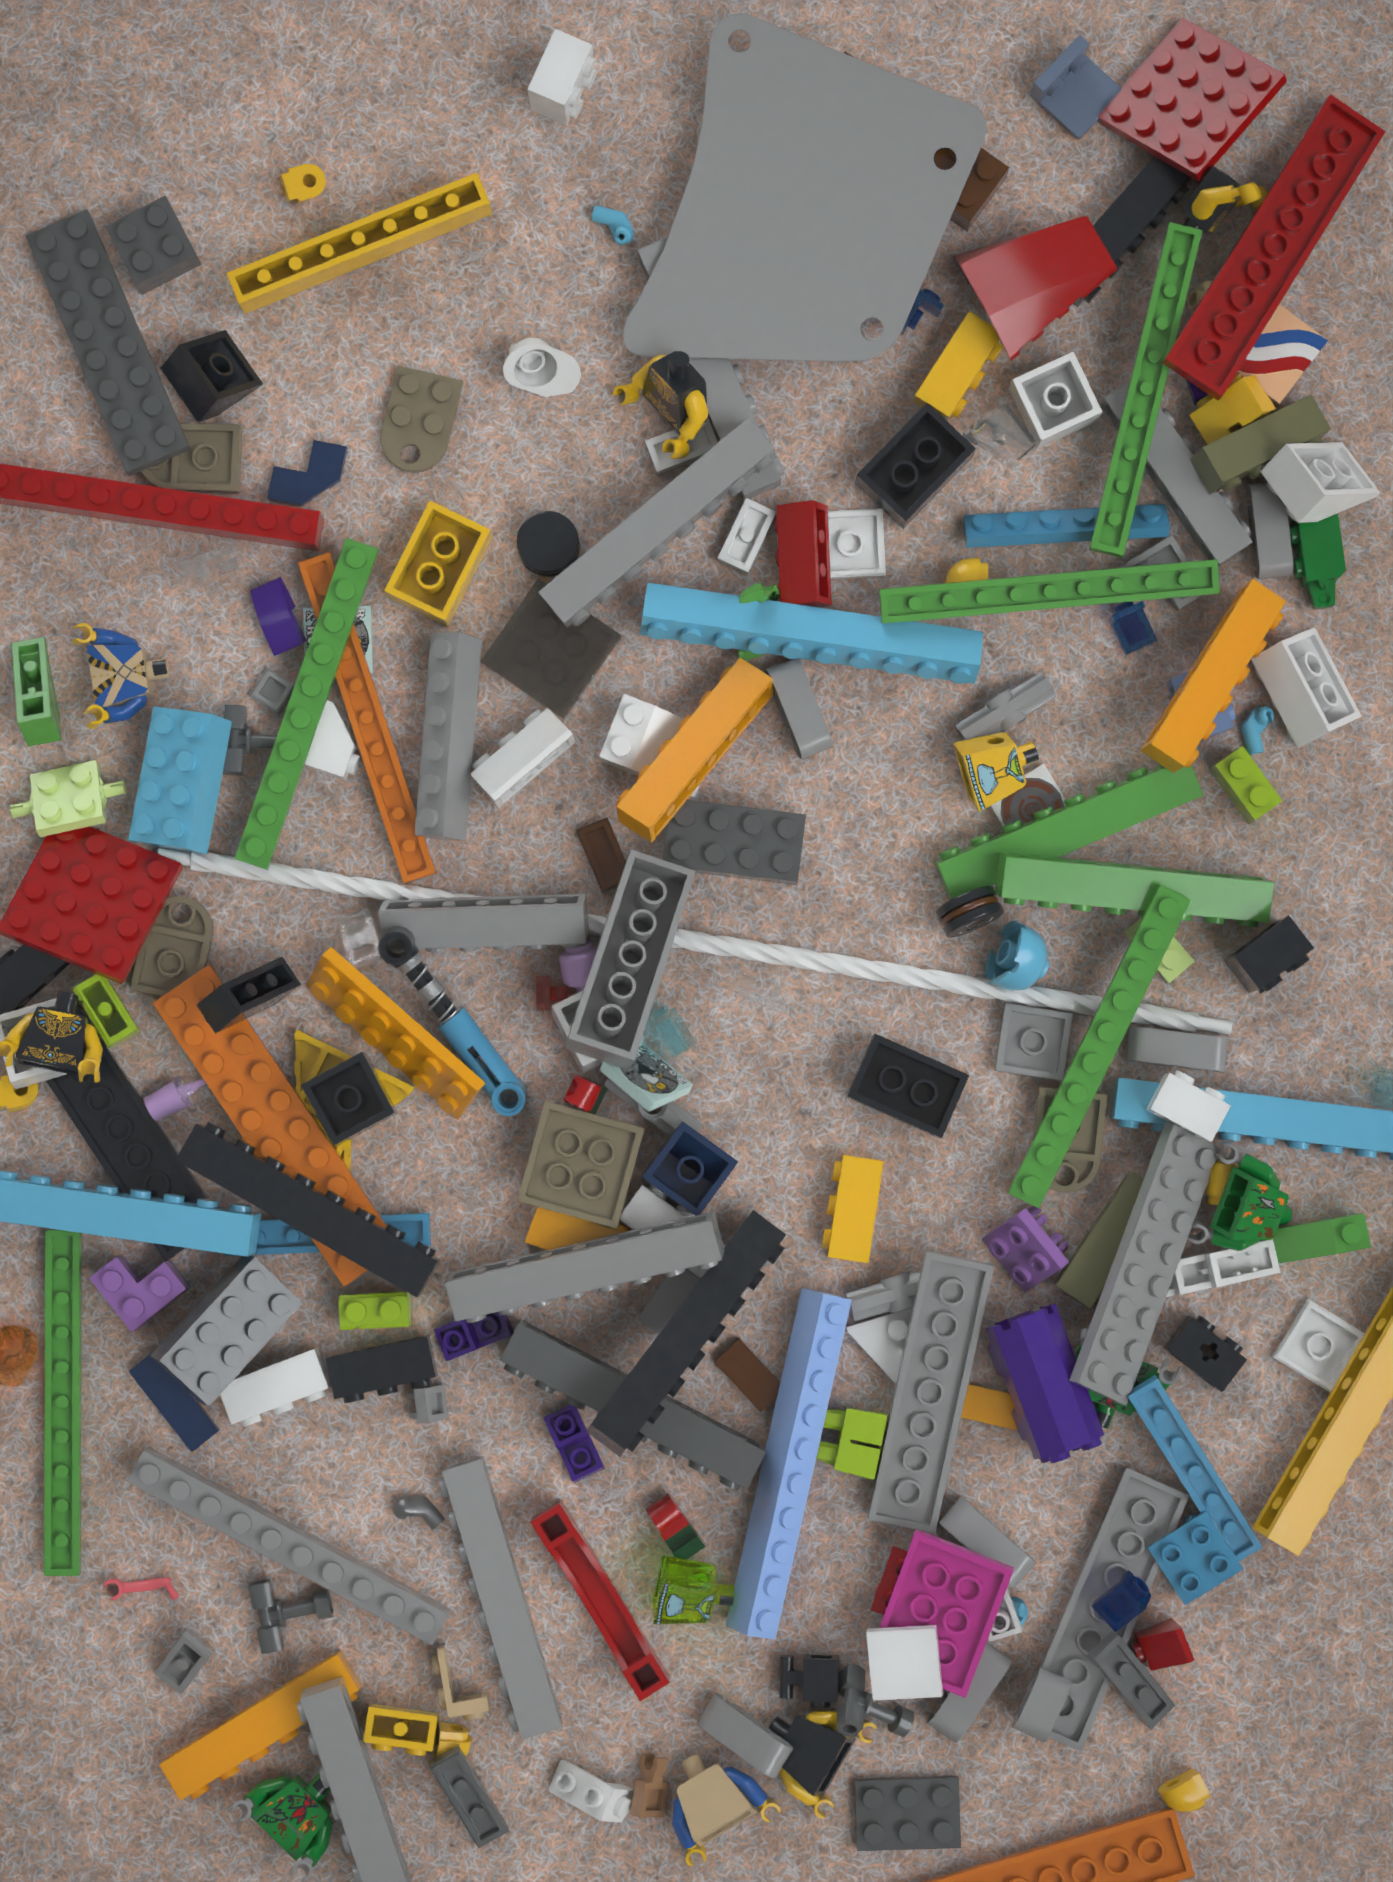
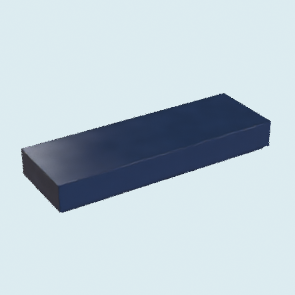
[128,1351,220,1452]

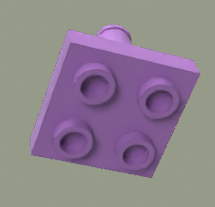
[982,1206,1069,1292]

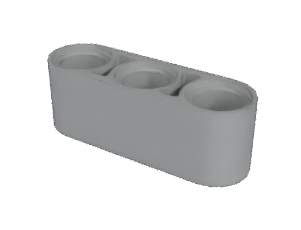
[1246,481,1293,580]
[765,659,833,759]
[1126,1027,1228,1073]
[939,1496,1036,1589]
[927,1643,1012,1743]
[697,1693,793,1779]

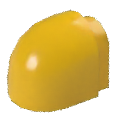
[279,164,326,204]
[945,558,988,583]
[0,1075,38,1113]
[433,1721,472,1759]
[1158,1768,1210,1813]

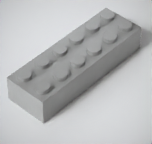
[564,849,696,1070]

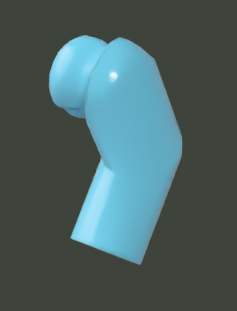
[592,205,634,245]
[1241,706,1274,755]

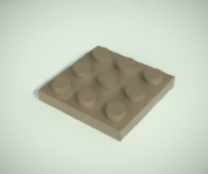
[517,1101,645,1228]

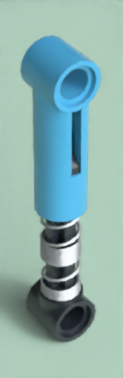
[378,926,527,1116]

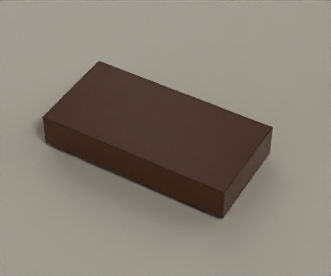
[576,817,626,893]
[714,1338,780,1412]

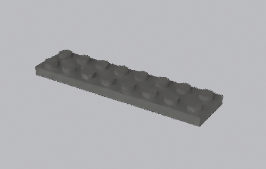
[26,209,191,476]

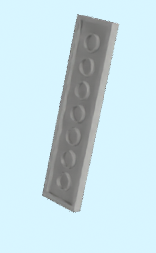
[1069,1122,1220,1406]
[867,1250,994,1533]
[1040,1467,1190,1752]

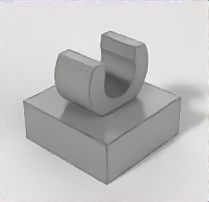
[407,1384,448,1424]

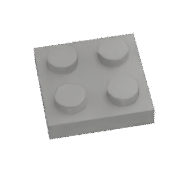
[994,1003,1073,1081]

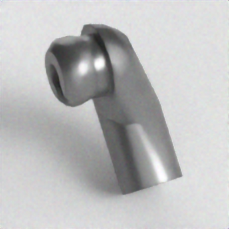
[393,1495,445,1530]

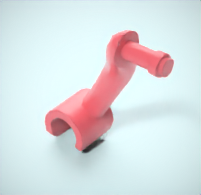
[102,1577,179,1600]

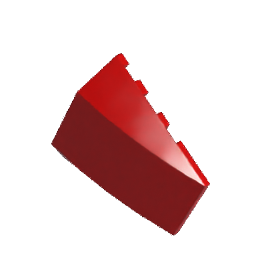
[953,215,1117,361]

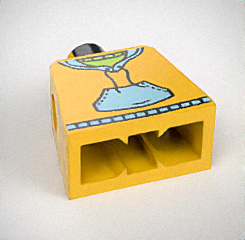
[953,732,1039,812]

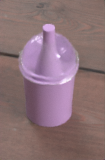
[144,1075,206,1121]

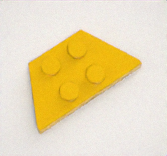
[294,1030,416,1115]

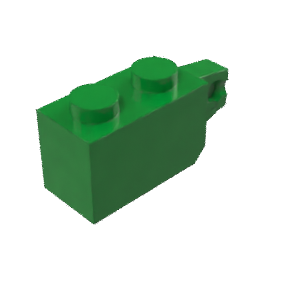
[1289,513,1346,610]

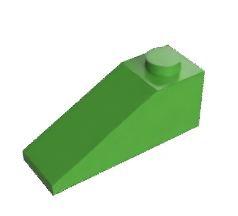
[11,637,62,747]
[1259,1213,1371,1263]

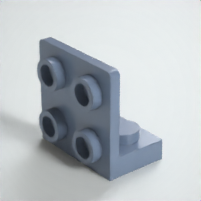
[1030,35,1122,139]

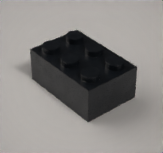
[855,403,976,529]
[846,1034,969,1139]

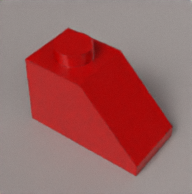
[1132,1618,1195,1671]

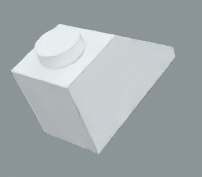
[305,700,360,781]

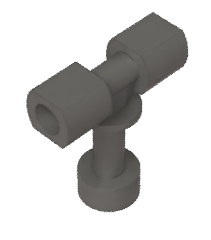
[223,705,277,776]
[248,1579,333,1654]
[836,1664,914,1737]

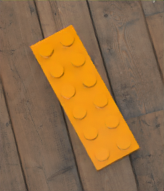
[305,947,485,1120]

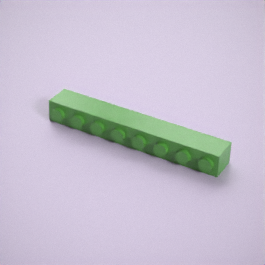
[933,763,1204,900]
[995,852,1275,927]

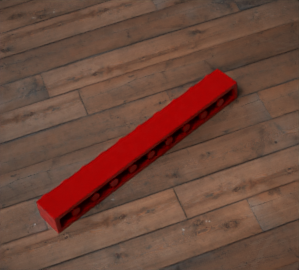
[0,464,324,551]

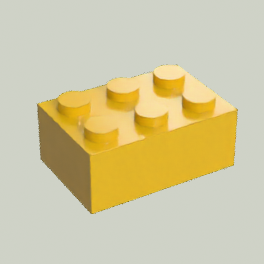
[384,500,493,627]

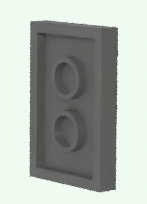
[855,1776,961,1851]

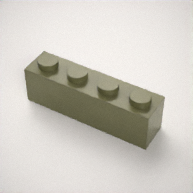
[1190,394,1331,494]
[1053,1171,1144,1309]

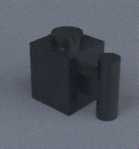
[779,1654,839,1708]

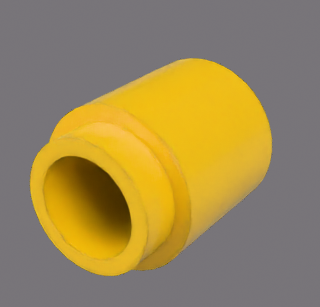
[1205,1157,1239,1205]

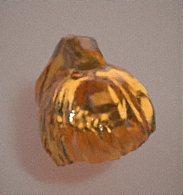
[0,1324,39,1387]

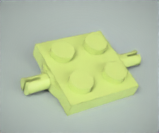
[10,760,127,837]

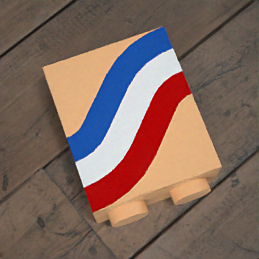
[1235,304,1328,408]

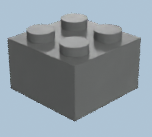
[105,195,202,295]

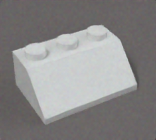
[1251,627,1362,748]
[470,708,575,808]

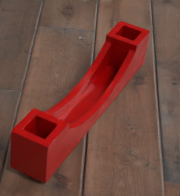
[530,1499,670,1701]

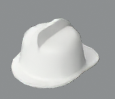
[503,338,581,397]

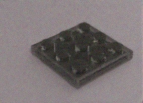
[480,579,622,720]

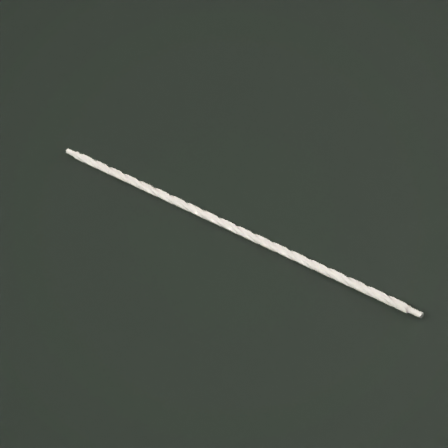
[157,848,1232,1035]

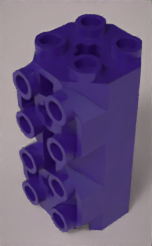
[986,1303,1104,1464]

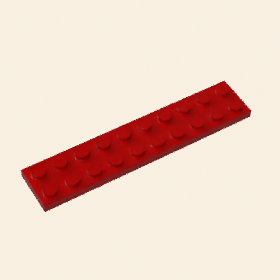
[1162,94,1386,400]

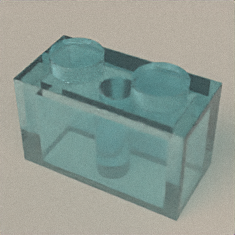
[646,1006,696,1062]

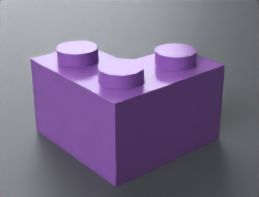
[89,1255,191,1332]

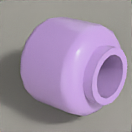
[558,940,597,993]

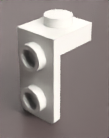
[549,1760,634,1823]

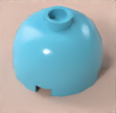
[985,920,1049,991]

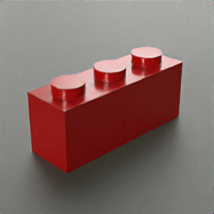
[774,500,832,607]

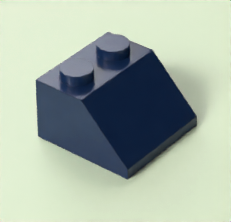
[641,1121,738,1216]

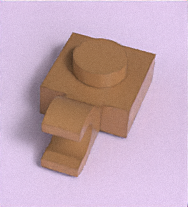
[630,1753,670,1818]

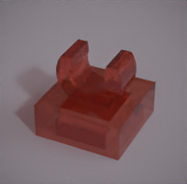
[536,976,568,1012]

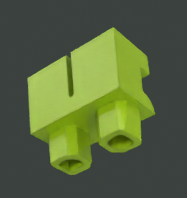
[816,1406,888,1480]

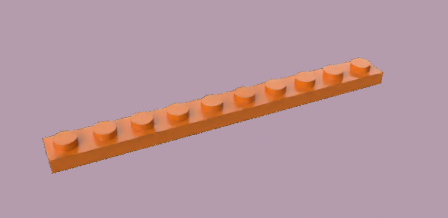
[298,552,437,884]

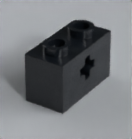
[1163,1315,1247,1392]

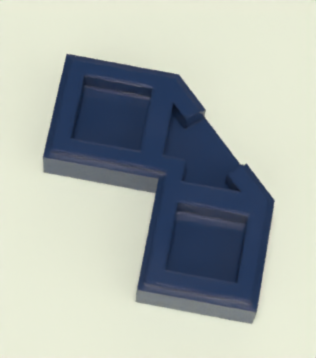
[267,440,348,507]

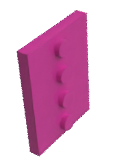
[868,1529,1014,1698]

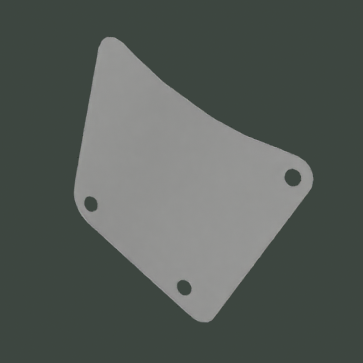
[622,14,987,362]

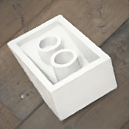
[1260,442,1381,523]
[599,694,699,798]

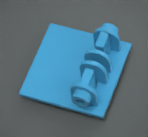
[1147,1511,1243,1605]

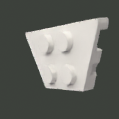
[846,1307,913,1384]

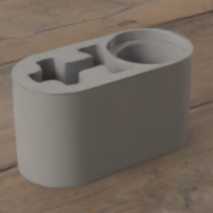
[1012,1666,1072,1742]

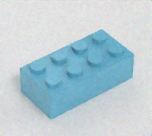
[128,706,232,855]

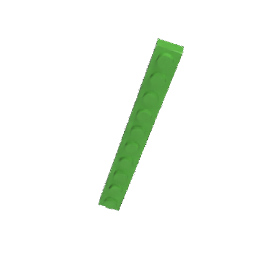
[1089,222,1203,558]
[234,538,379,870]
[878,559,1220,624]
[1007,885,1191,1208]
[44,1229,82,1576]

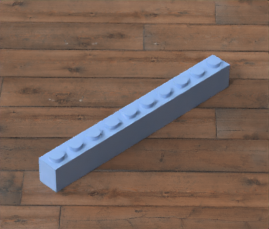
[726,1288,852,1640]

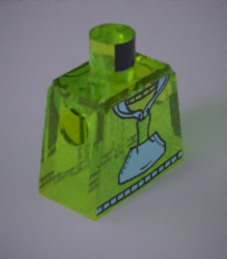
[653,1555,734,1625]

